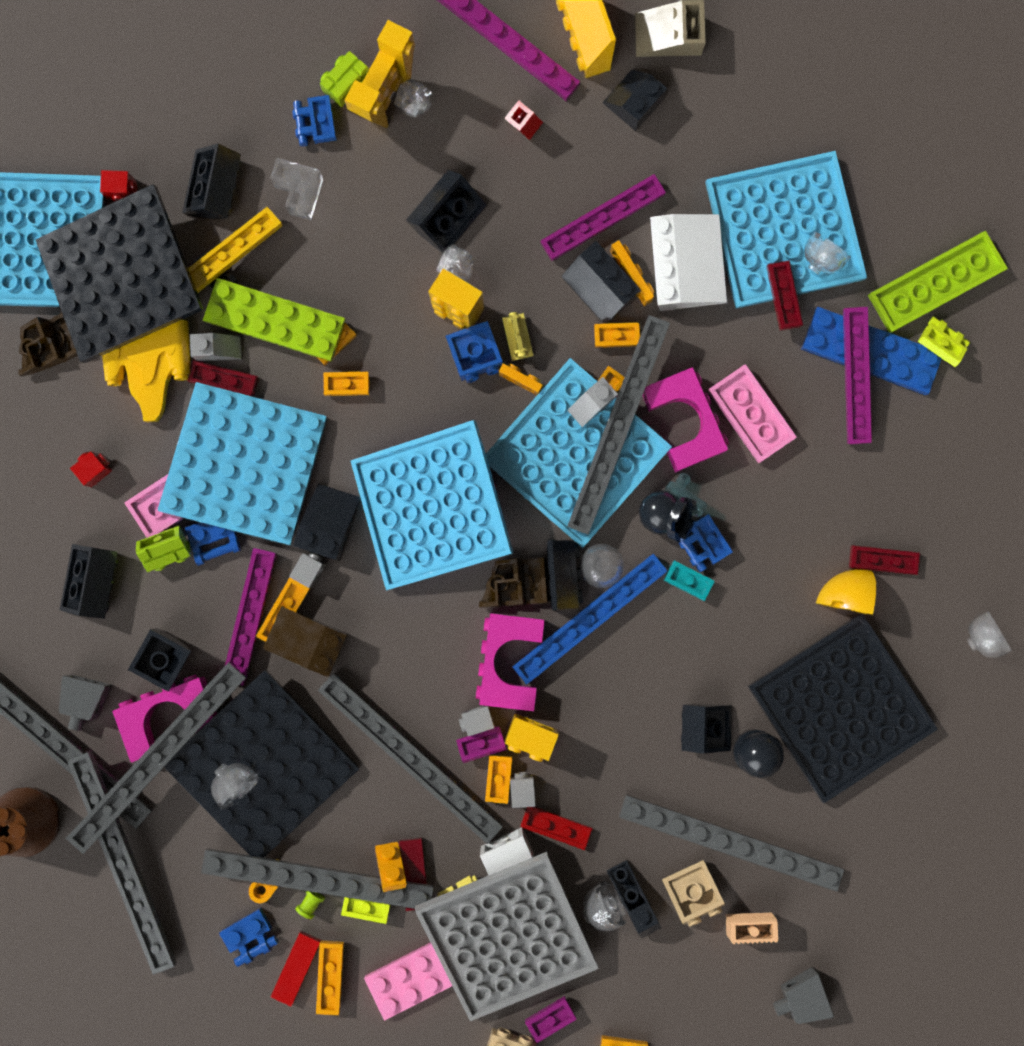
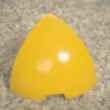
[816,569,876,615]

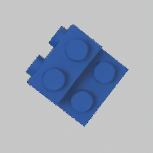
[446,321,503,383]

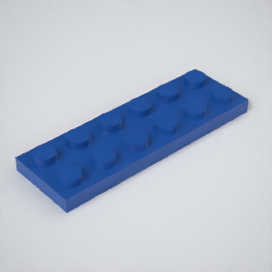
[801,307,942,395]

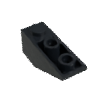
[606,860,662,939]

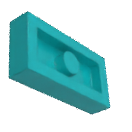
[663,560,714,601]

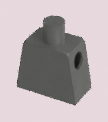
[59,674,112,731]
[773,967,834,1024]

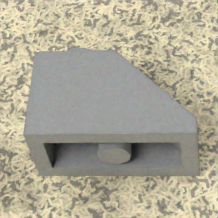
[190,333,242,362]
[567,377,618,427]

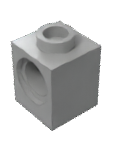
[289,552,326,588]
[459,706,495,736]
[510,772,535,808]

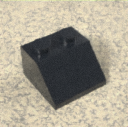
[603,70,667,131]
[128,628,192,692]
[681,704,732,754]

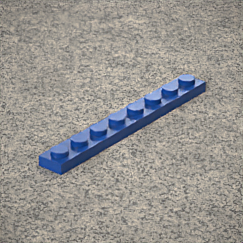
[512,554,667,685]

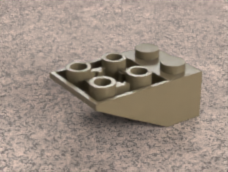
[635,0,706,57]

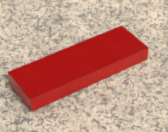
[520,807,592,850]
[271,931,321,1007]

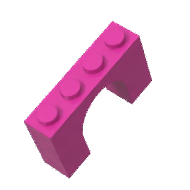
[642,367,729,473]
[476,613,544,711]
[112,675,217,763]

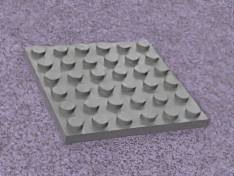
[415,852,599,1021]

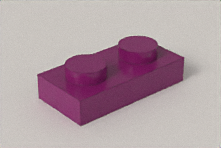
[456,726,507,764]
[525,996,577,1043]

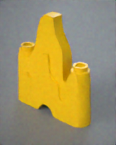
[102,320,190,423]

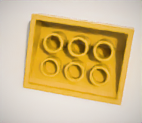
[556,0,616,78]

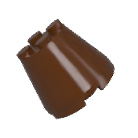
[0,787,59,857]

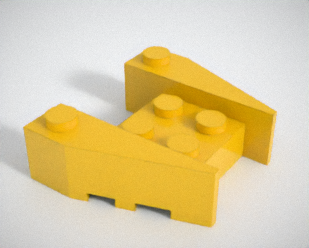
[345,20,415,128]

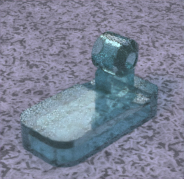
[663,473,707,517]

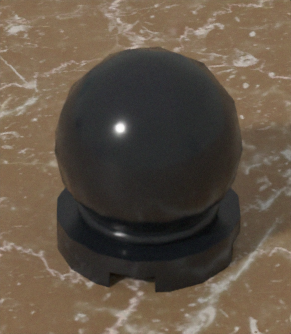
[639,490,697,543]
[732,729,784,779]

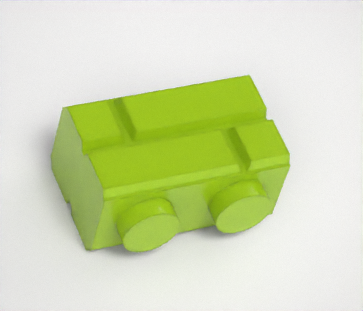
[319,51,369,108]
[136,526,191,572]

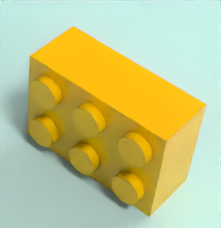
[428,268,484,330]

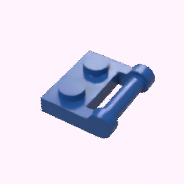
[185,523,241,566]

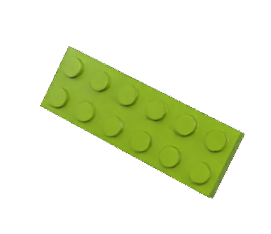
[867,230,1008,333]
[203,278,346,362]

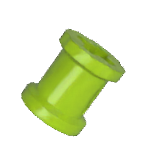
[295,891,325,920]

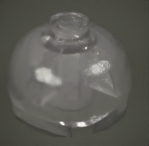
[804,232,851,275]
[579,544,624,588]
[967,612,1012,658]
[211,763,259,809]
[583,881,626,931]

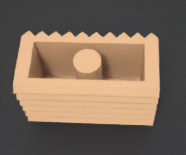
[726,912,778,944]

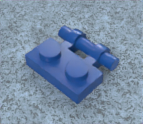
[292,95,337,146]
[678,514,733,572]
[219,908,279,967]

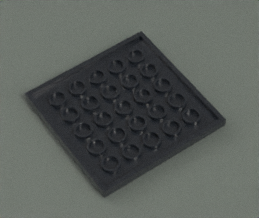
[35,184,204,363]
[747,613,938,804]
[164,669,360,858]

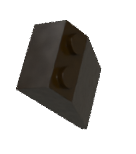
[263,606,347,677]

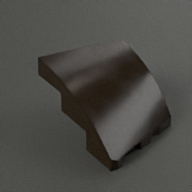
[18,313,78,376]
[479,558,550,608]

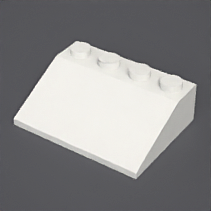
[650,214,727,311]

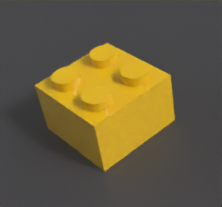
[505,713,559,762]

